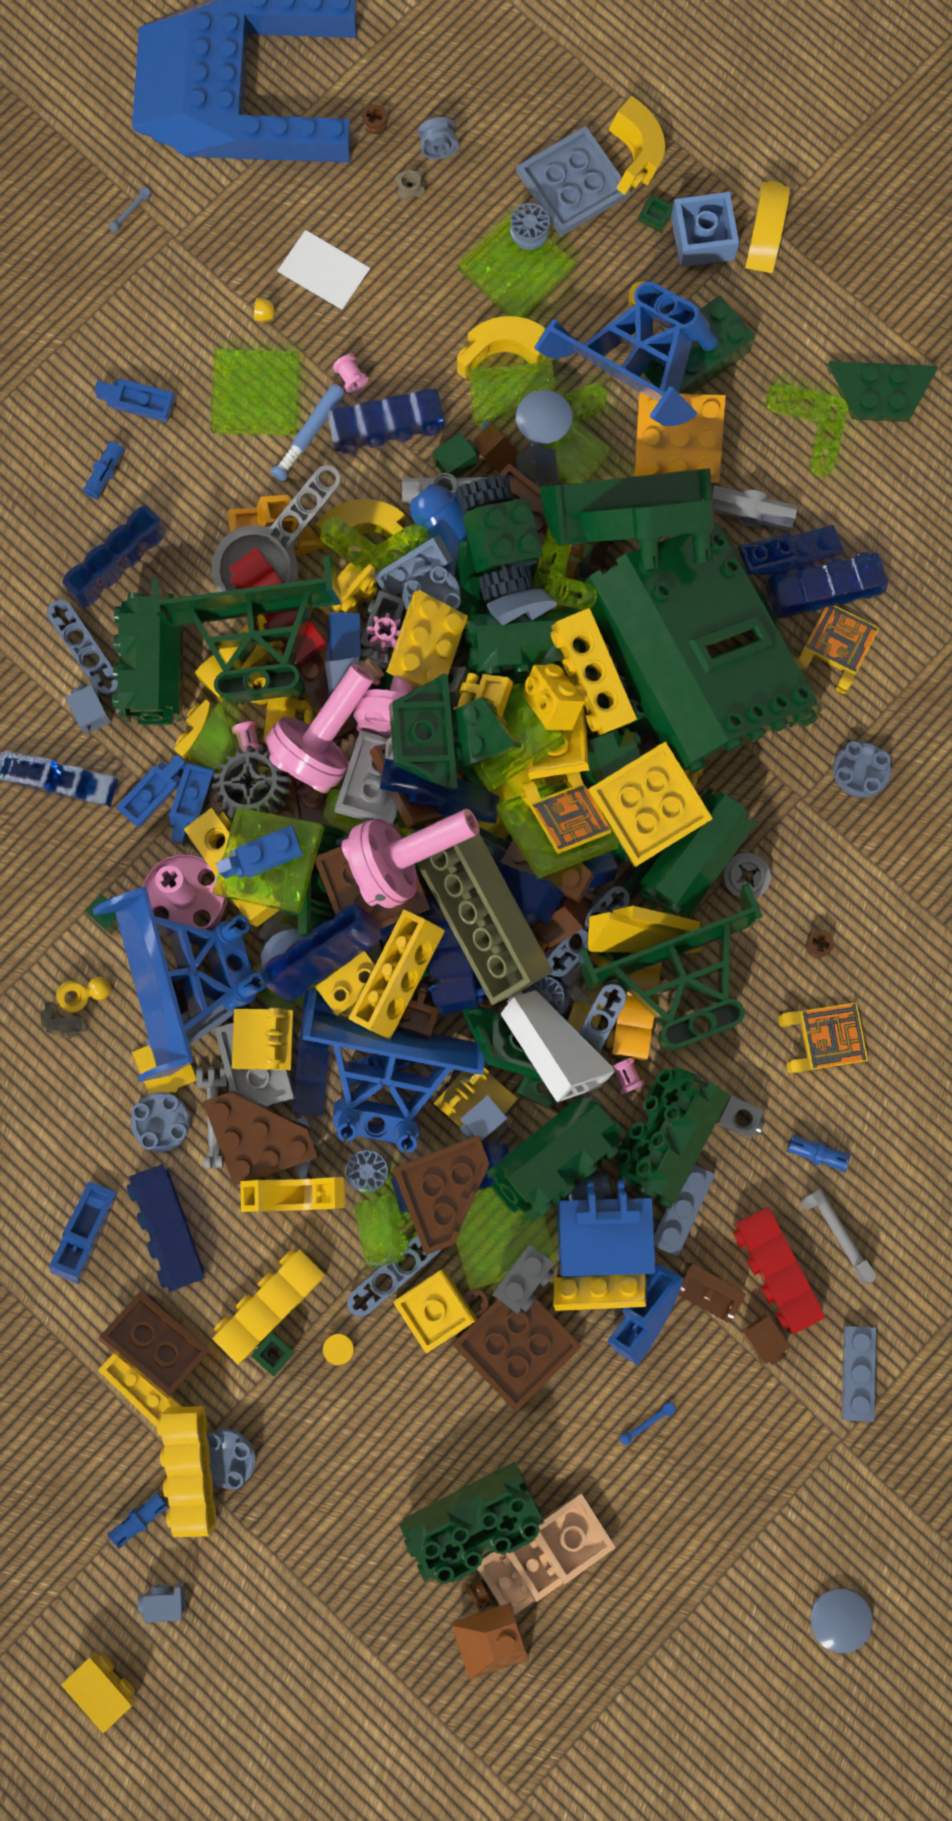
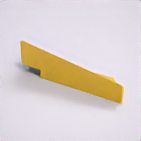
[588,906,701,953]

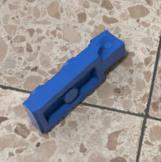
[94,379,176,423]
[117,755,186,829]
[169,762,216,846]
[216,825,304,879]

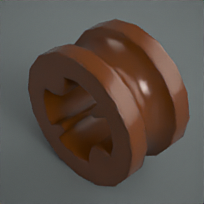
[362,104,387,134]
[805,930,834,958]
[463,1289,488,1317]
[465,1576,493,1610]

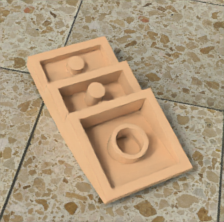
[477,1493,616,1615]

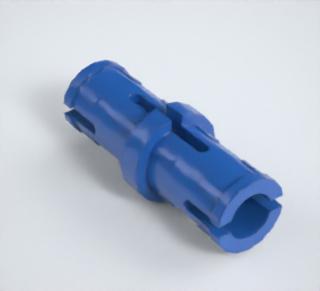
[82,441,125,499]
[787,1134,851,1172]
[107,1492,169,1549]

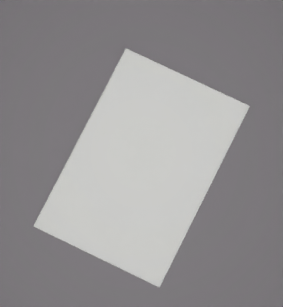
[277,230,370,309]

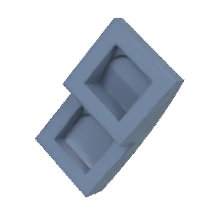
[487,589,557,626]

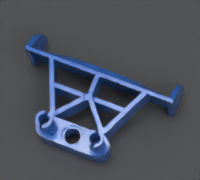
[535,281,718,427]
[93,887,266,1082]
[303,987,485,1153]

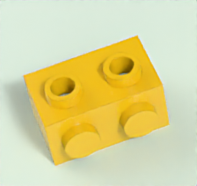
[522,664,585,730]
[315,950,375,1016]
[61,1651,137,1734]

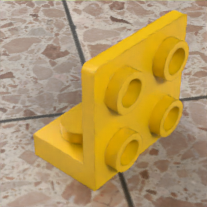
[316,562,378,618]

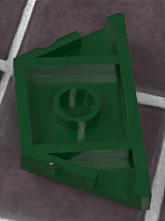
[827,361,937,422]
[454,541,497,652]
[389,673,458,791]
[428,697,522,782]
[463,1003,542,1080]

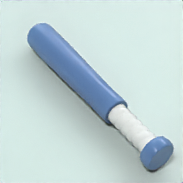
[271,384,345,481]

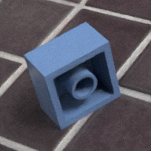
[671,192,739,267]

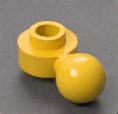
[56,977,111,1012]

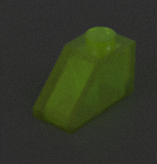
[188,704,236,773]

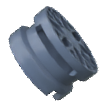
[418,117,459,159]
[510,203,549,250]
[525,977,571,1016]
[345,1150,389,1193]

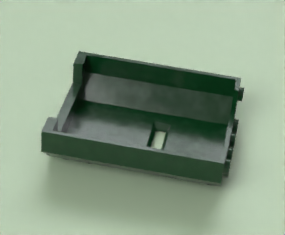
[578,522,826,773]

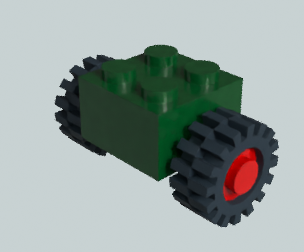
[457,475,543,602]

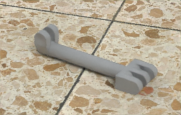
[196,1066,228,1169]
[801,1189,876,1284]

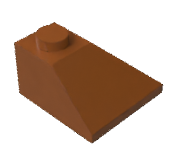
[451,1602,529,1680]

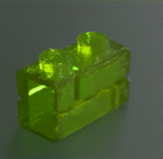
[354,1195,409,1268]

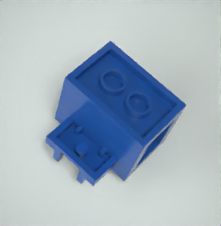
[557,1180,655,1276]

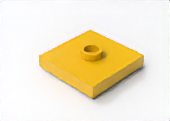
[393,1268,477,1354]

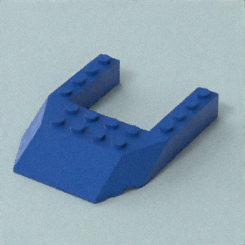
[132,0,357,163]

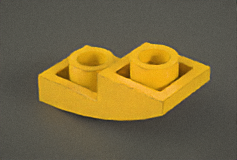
[174,700,214,763]

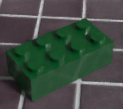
[640,295,755,394]

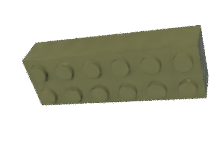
[417,817,553,1005]

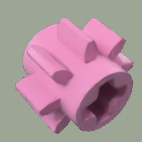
[367,613,401,652]

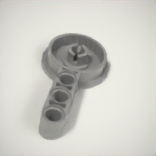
[212,465,341,592]

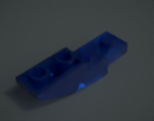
[738,525,844,575]

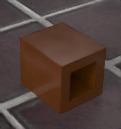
[740,1314,790,1365]

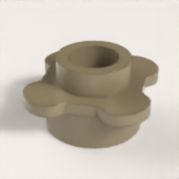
[395,170,425,200]

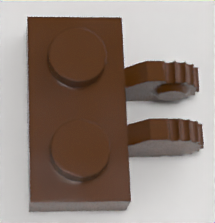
[396,983,439,1040]

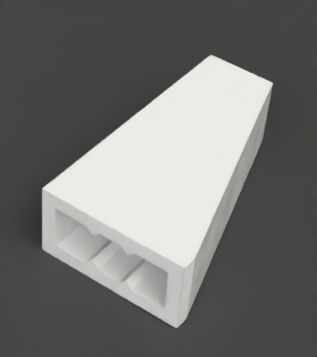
[501,991,615,1102]

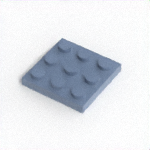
[516,126,631,237]

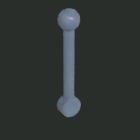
[109,187,151,232]

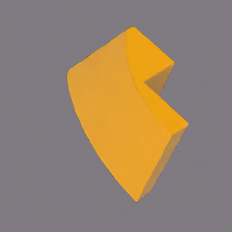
[227,495,325,556]

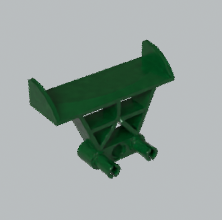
[540,468,714,570]
[151,554,342,706]
[578,883,763,1051]

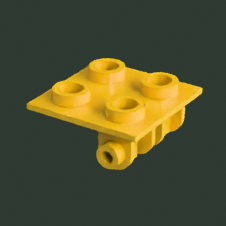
[232,1008,294,1070]
[434,1067,518,1127]

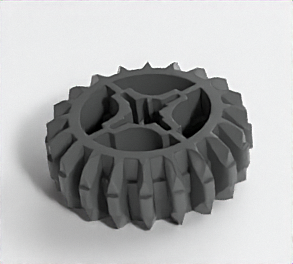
[212,745,292,825]

